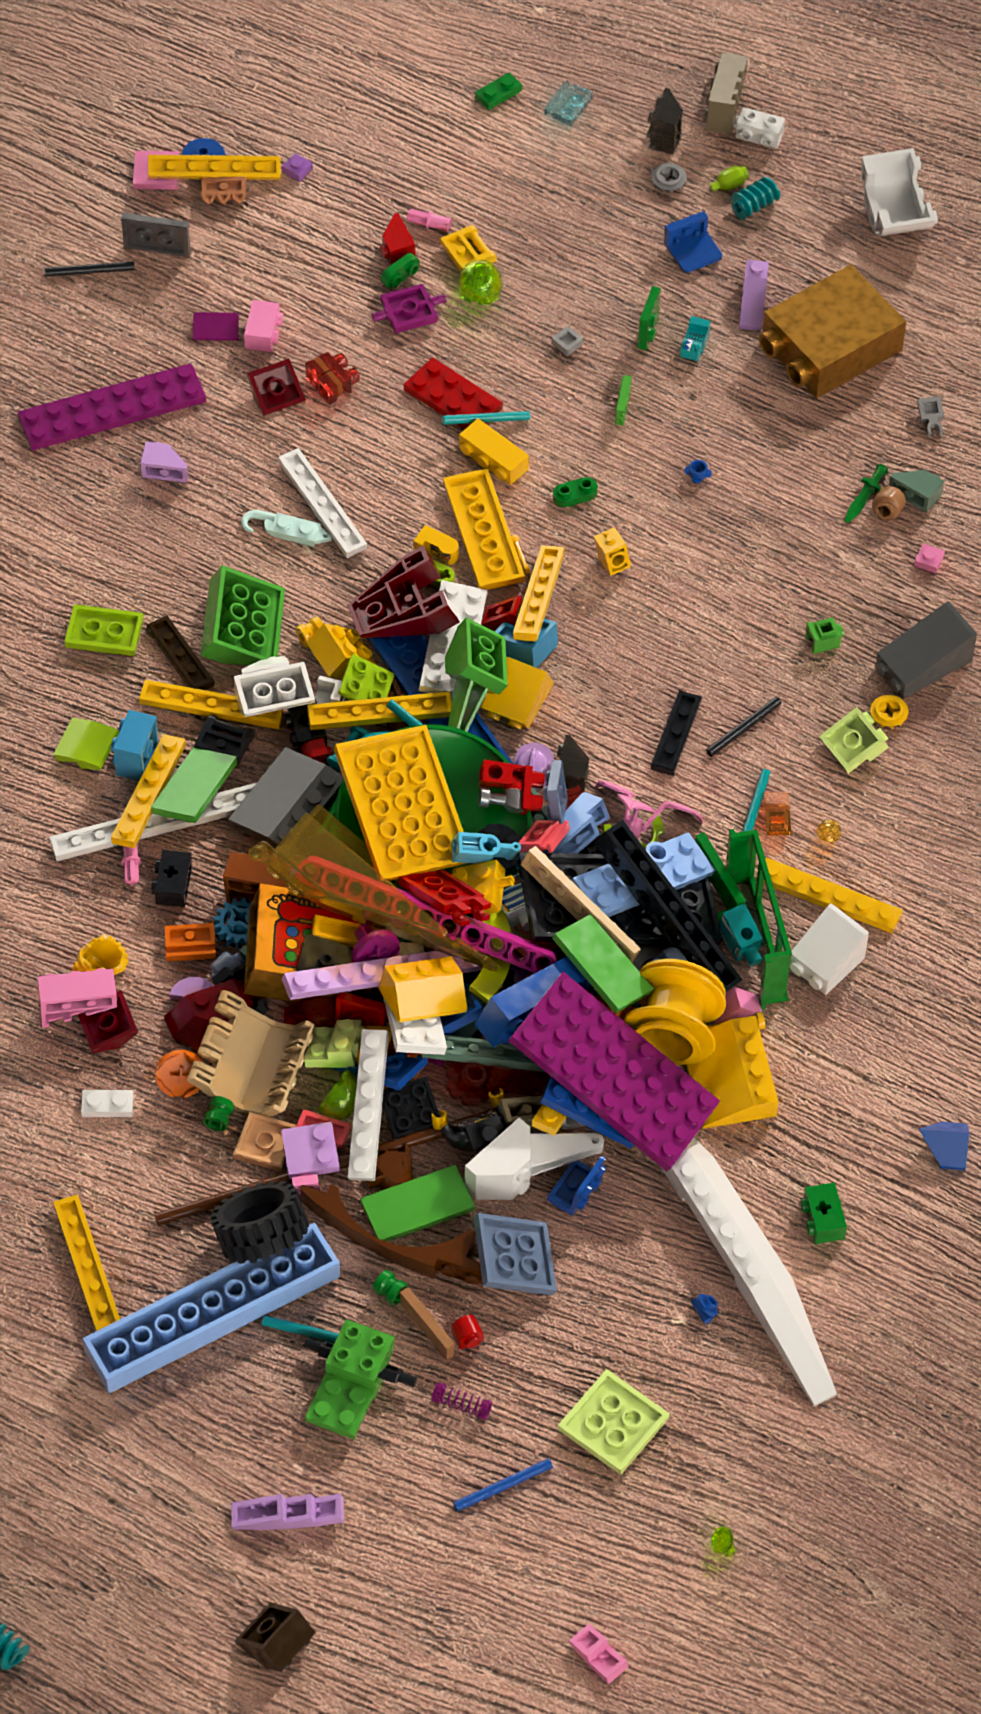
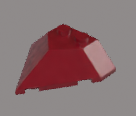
[164,979,262,1053]

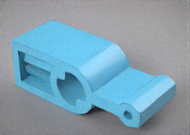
[451,832,521,864]

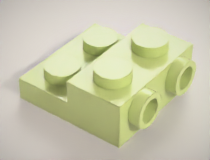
[819,707,889,774]
[304,1019,366,1068]

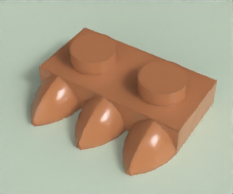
[201,177,246,205]

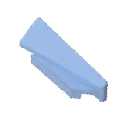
[515,792,610,871]

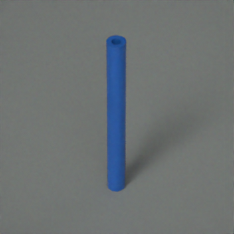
[453,1458,553,1512]

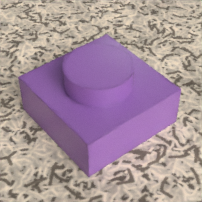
[282,153,313,182]

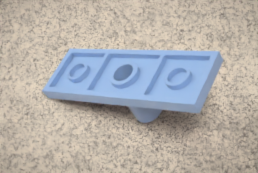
[572,832,715,917]

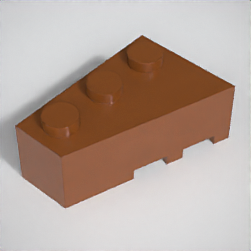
[223,852,304,903]

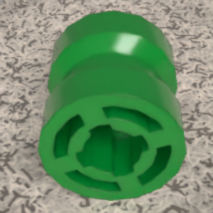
[203,1096,234,1131]
[372,1269,408,1306]

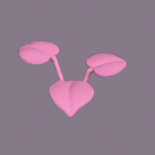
[595,780,703,839]

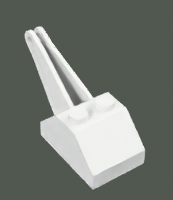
[465,1118,604,1200]

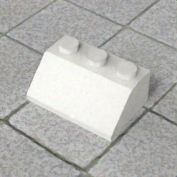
[234,662,315,717]

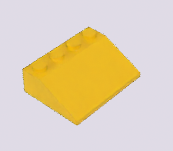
[686,1015,778,1129]

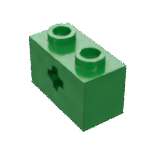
[800,1182,847,1244]

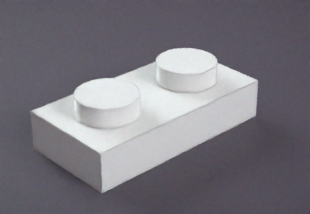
[81,1090,134,1117]

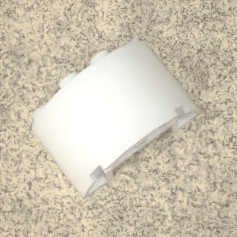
[861,148,938,237]

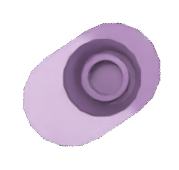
[513,743,553,790]

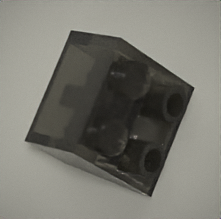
[647,88,683,155]

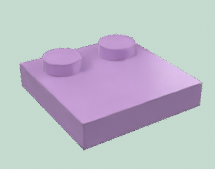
[281,1122,340,1179]

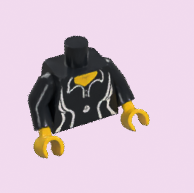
[432,1088,509,1151]

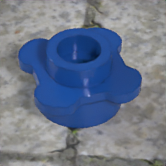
[684,460,712,484]

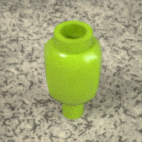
[709,166,749,192]

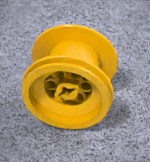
[623,959,726,1065]

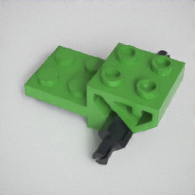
[304,1319,418,1440]

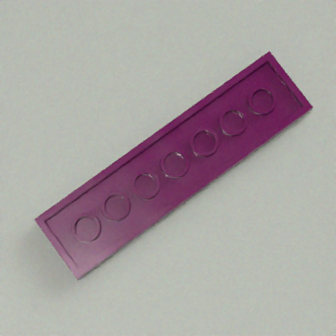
[17,363,206,451]

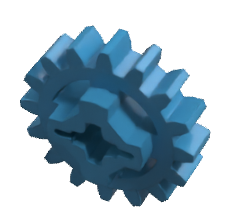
[214,897,253,949]

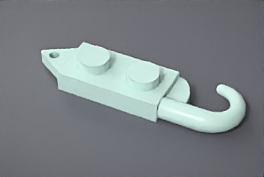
[241,510,332,547]

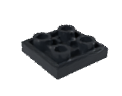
[382,1077,440,1139]

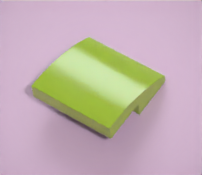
[53,718,119,770]

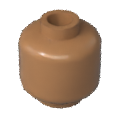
[872,486,906,521]

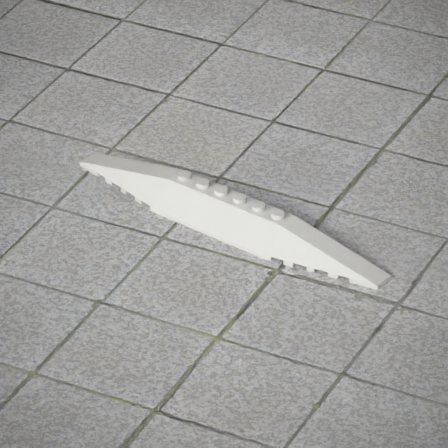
[660,1138,837,1407]

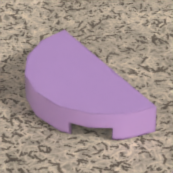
[169,977,214,1000]

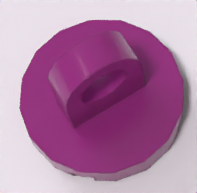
[351,924,400,963]

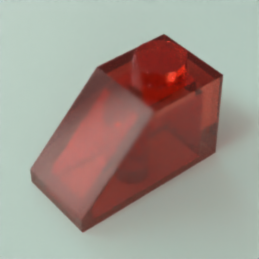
[284,996,335,1033]

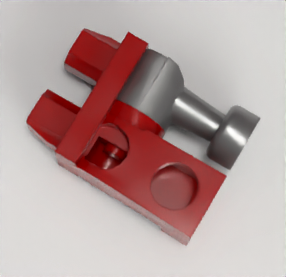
[478,760,545,815]

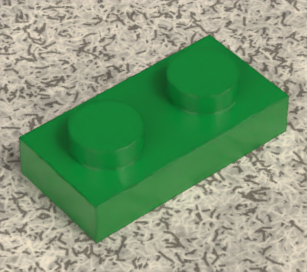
[475,72,522,111]

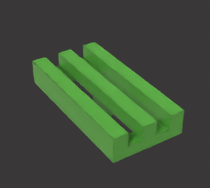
[615,375,632,426]

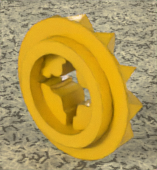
[870,695,909,729]

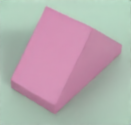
[713,987,762,1024]

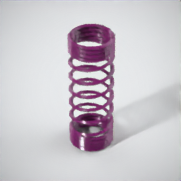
[431,1382,492,1420]

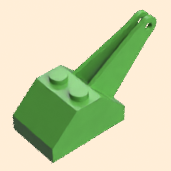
[445,618,508,731]

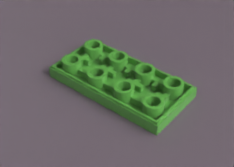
[151,747,238,823]
[552,914,654,1014]
[360,1165,475,1242]

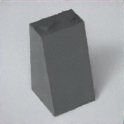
[875,601,977,699]

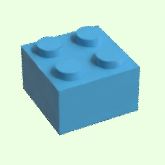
[111,710,159,781]

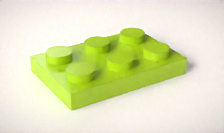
[64,604,144,657]

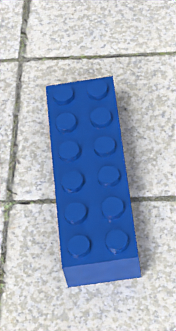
[475,956,598,1047]

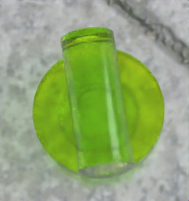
[711,1527,736,1557]

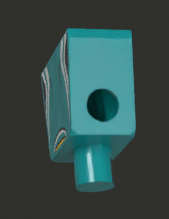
[719,903,763,967]

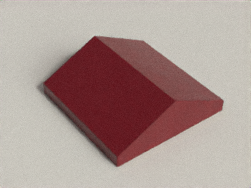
[247,359,306,416]
[78,990,139,1054]

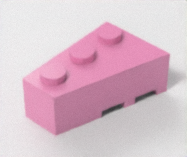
[38,968,117,1028]

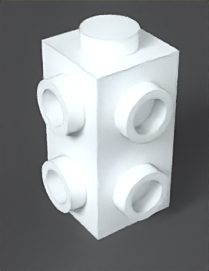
[733,107,785,149]

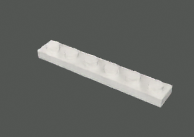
[278,448,367,558]
[348,1029,389,1181]

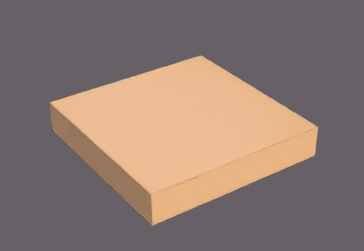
[233,1112,297,1172]

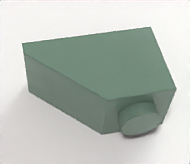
[889,470,944,513]

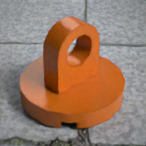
[155,1050,203,1098]

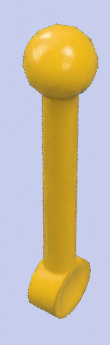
[511,535,530,574]

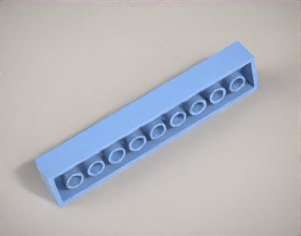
[83,1222,340,1394]

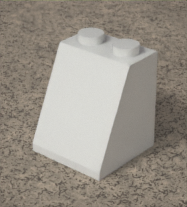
[789,903,869,995]

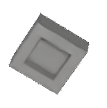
[551,326,584,356]

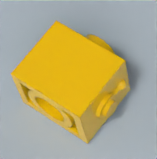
[594,527,631,576]

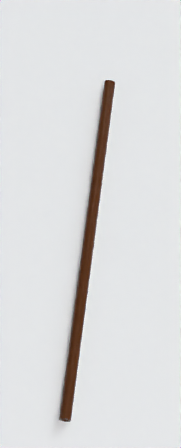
[154,1093,543,1226]

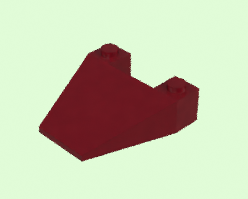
[347,546,460,638]

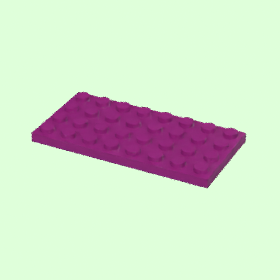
[508,972,720,1172]

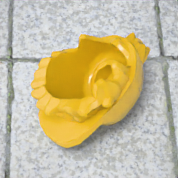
[72,934,129,976]

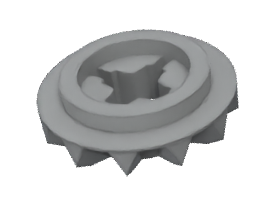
[651,163,687,193]

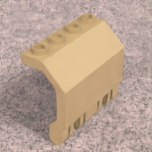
[187,990,315,1117]

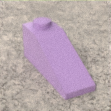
[739,260,769,331]

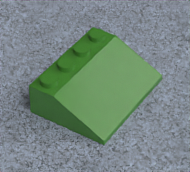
[200,565,285,665]

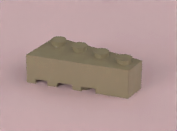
[703,52,748,135]

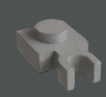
[917,396,944,437]

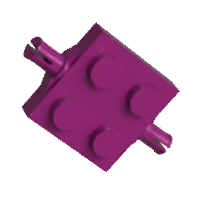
[371,284,447,334]

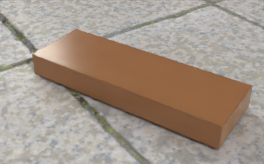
[400,1287,454,1361]

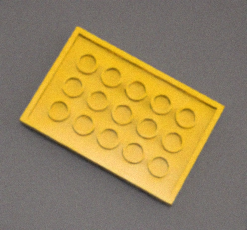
[333,725,467,882]

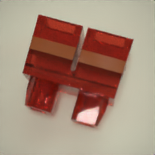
[305,352,360,405]

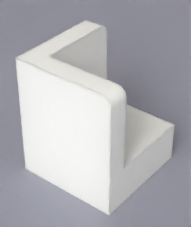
[315,676,346,704]

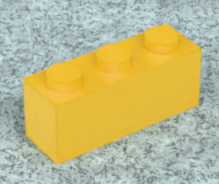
[459,419,529,485]

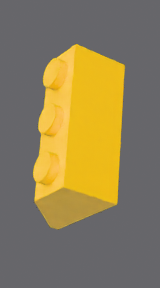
[378,956,467,1022]

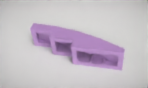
[231,1494,344,1530]

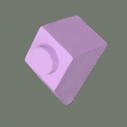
[141,442,188,483]

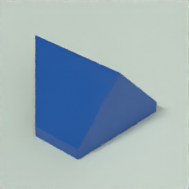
[919,1122,970,1171]

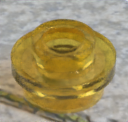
[817,819,841,842]

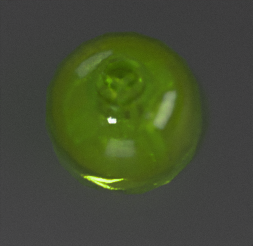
[458,260,502,305]
[318,1069,358,1121]

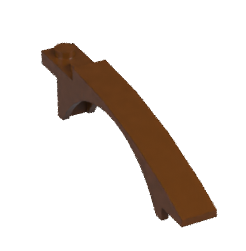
[301,1185,483,1285]

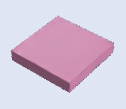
[133,151,179,190]

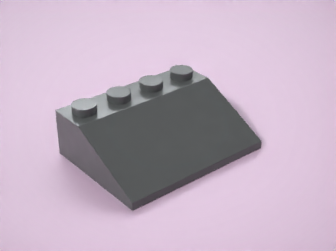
[228,747,343,861]

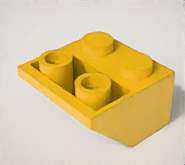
[307,623,376,680]

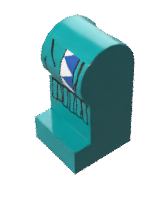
[680,316,711,362]

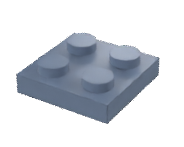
[544,760,568,824]

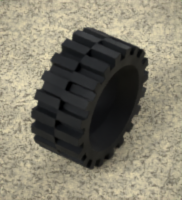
[210,1181,309,1264]

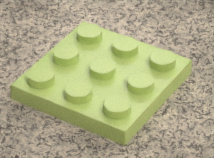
[558,1369,670,1475]

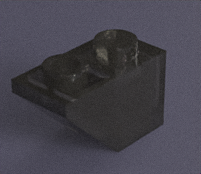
[557,734,589,792]

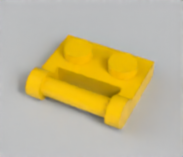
[440,225,497,274]

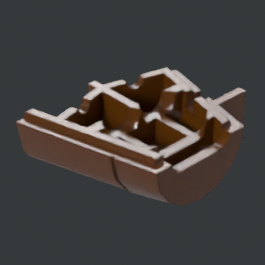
[367,1144,413,1191]

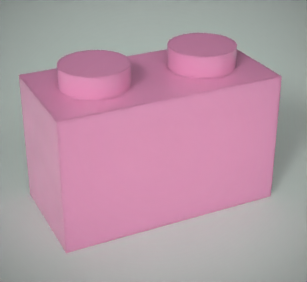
[244,300,283,352]

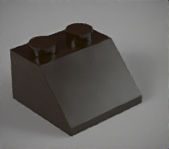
[234,1602,316,1672]

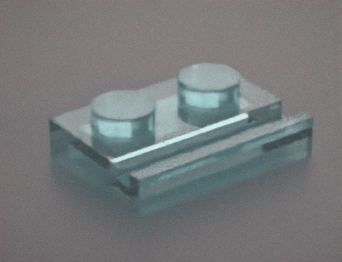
[544,80,593,126]

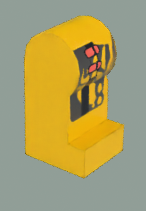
[413,525,459,565]

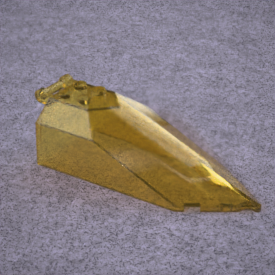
[248,804,501,972]

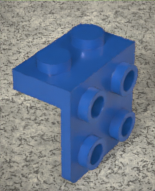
[664,211,723,273]
[547,1156,607,1216]

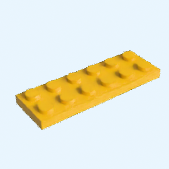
[443,468,525,590]

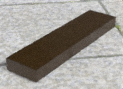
[147,615,215,690]

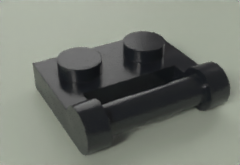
[194,715,256,765]

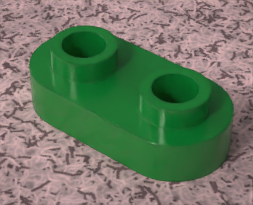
[380,253,420,289]
[553,477,598,507]

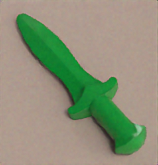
[845,464,888,523]

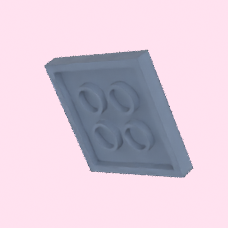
[474,1213,557,1295]

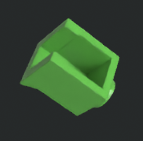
[805,617,844,654]

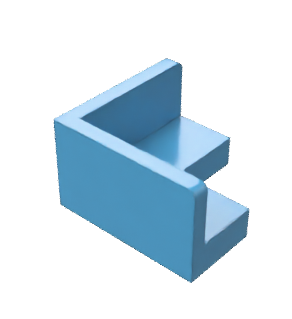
[495,618,558,668]

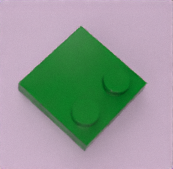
[638,286,661,350]

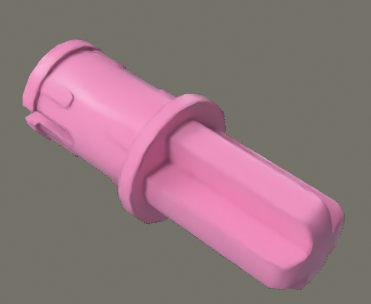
[407,209,452,232]
[121,843,141,886]

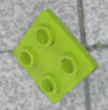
[338,654,394,701]

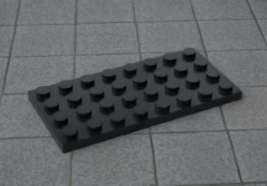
[516,852,723,945]

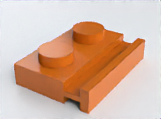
[164,923,216,962]

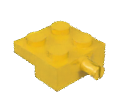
[452,860,515,914]

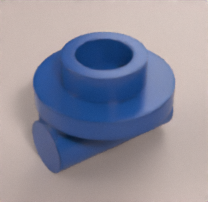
[691,1294,718,1324]

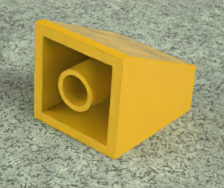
[481,656,554,730]

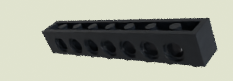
[593,819,743,992]

